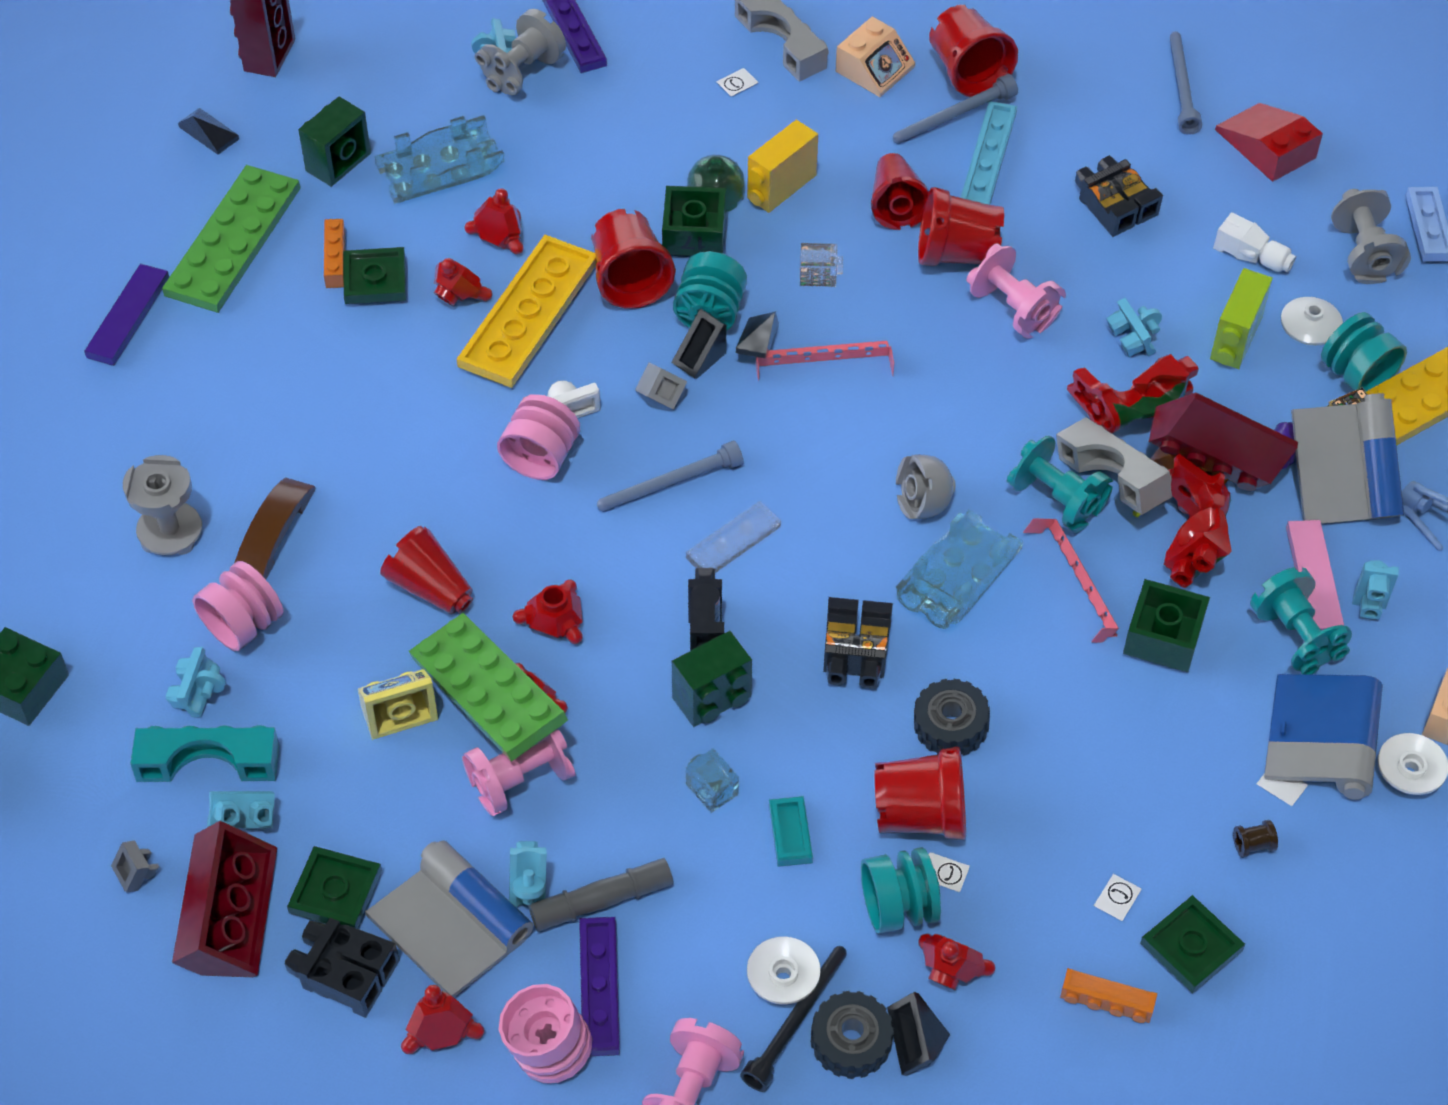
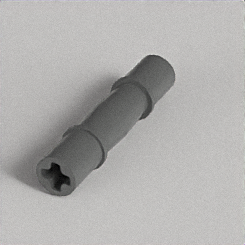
[528,858,673,932]

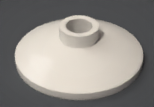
[1281,297,1343,346]
[1378,733,1448,795]
[747,937,820,1004]

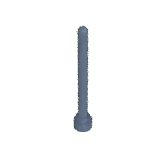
[1170,32,1202,134]
[893,74,1018,143]
[597,440,744,511]

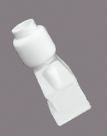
[1213,212,1296,272]

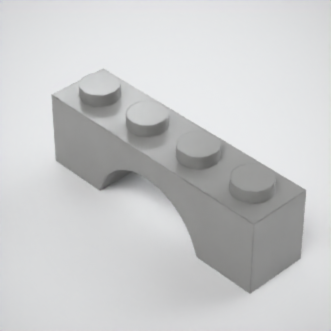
[735,0,829,82]
[1056,417,1172,515]

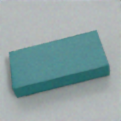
[769,796,813,867]

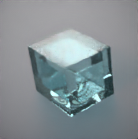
[686,748,739,813]

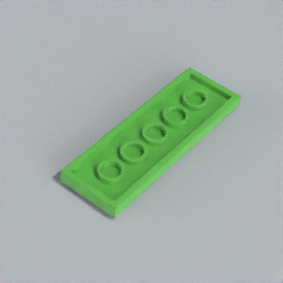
[162,165,301,313]
[409,613,568,762]

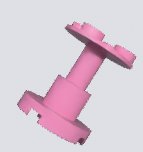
[966,244,1066,339]
[462,729,575,816]
[642,1018,744,1105]

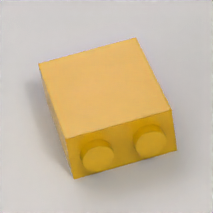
[747,119,818,213]

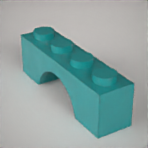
[130,725,279,782]

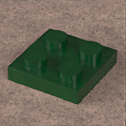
[343,247,406,304]
[287,846,382,929]
[1140,895,1245,993]

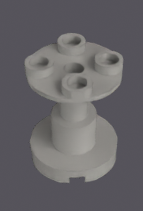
[475,9,566,95]
[1331,189,1411,284]
[123,455,202,555]

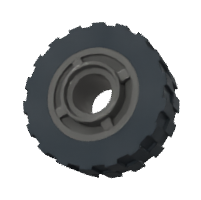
[914,679,990,756]
[810,991,894,1079]

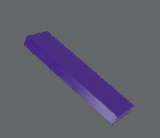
[542,0,607,73]
[84,263,169,366]
[579,917,620,1057]

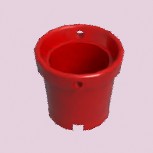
[929,5,1018,97]
[918,187,1004,266]
[591,209,676,309]
[874,747,966,840]

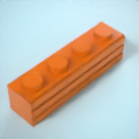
[324,219,345,288]
[1060,968,1158,1023]

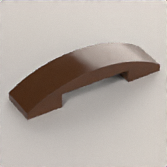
[234,477,316,579]

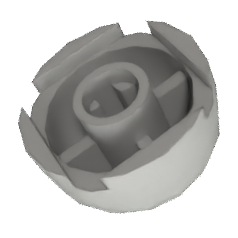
[896,454,956,519]

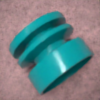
[673,251,747,330]
[1321,312,1407,392]
[861,847,941,934]

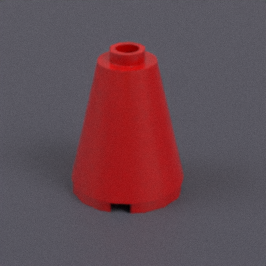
[871,153,929,230]
[380,526,473,614]

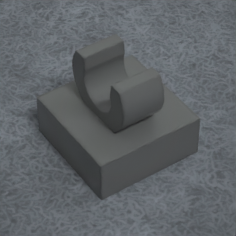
[111,840,159,893]

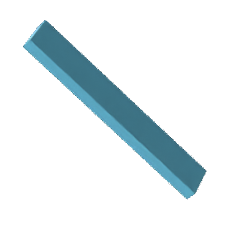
[961,101,1017,205]

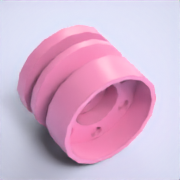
[497,394,580,480]
[192,561,284,651]
[498,984,592,1083]

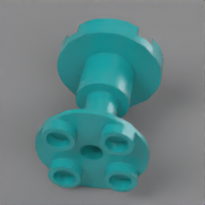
[1007,436,1113,533]
[1250,567,1352,675]

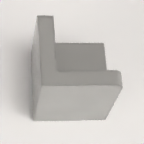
[636,363,687,410]

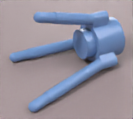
[1402,481,1448,551]

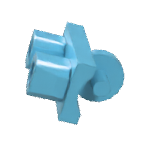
[471,18,516,54]
[1106,297,1162,357]
[1352,560,1399,620]
[165,647,226,717]
[207,791,275,828]
[509,841,547,907]

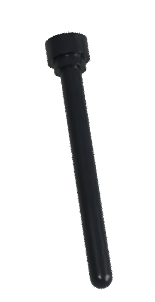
[740,946,847,1092]

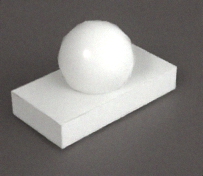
[547,381,600,418]

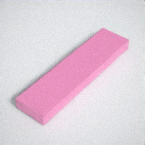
[1286,520,1344,631]

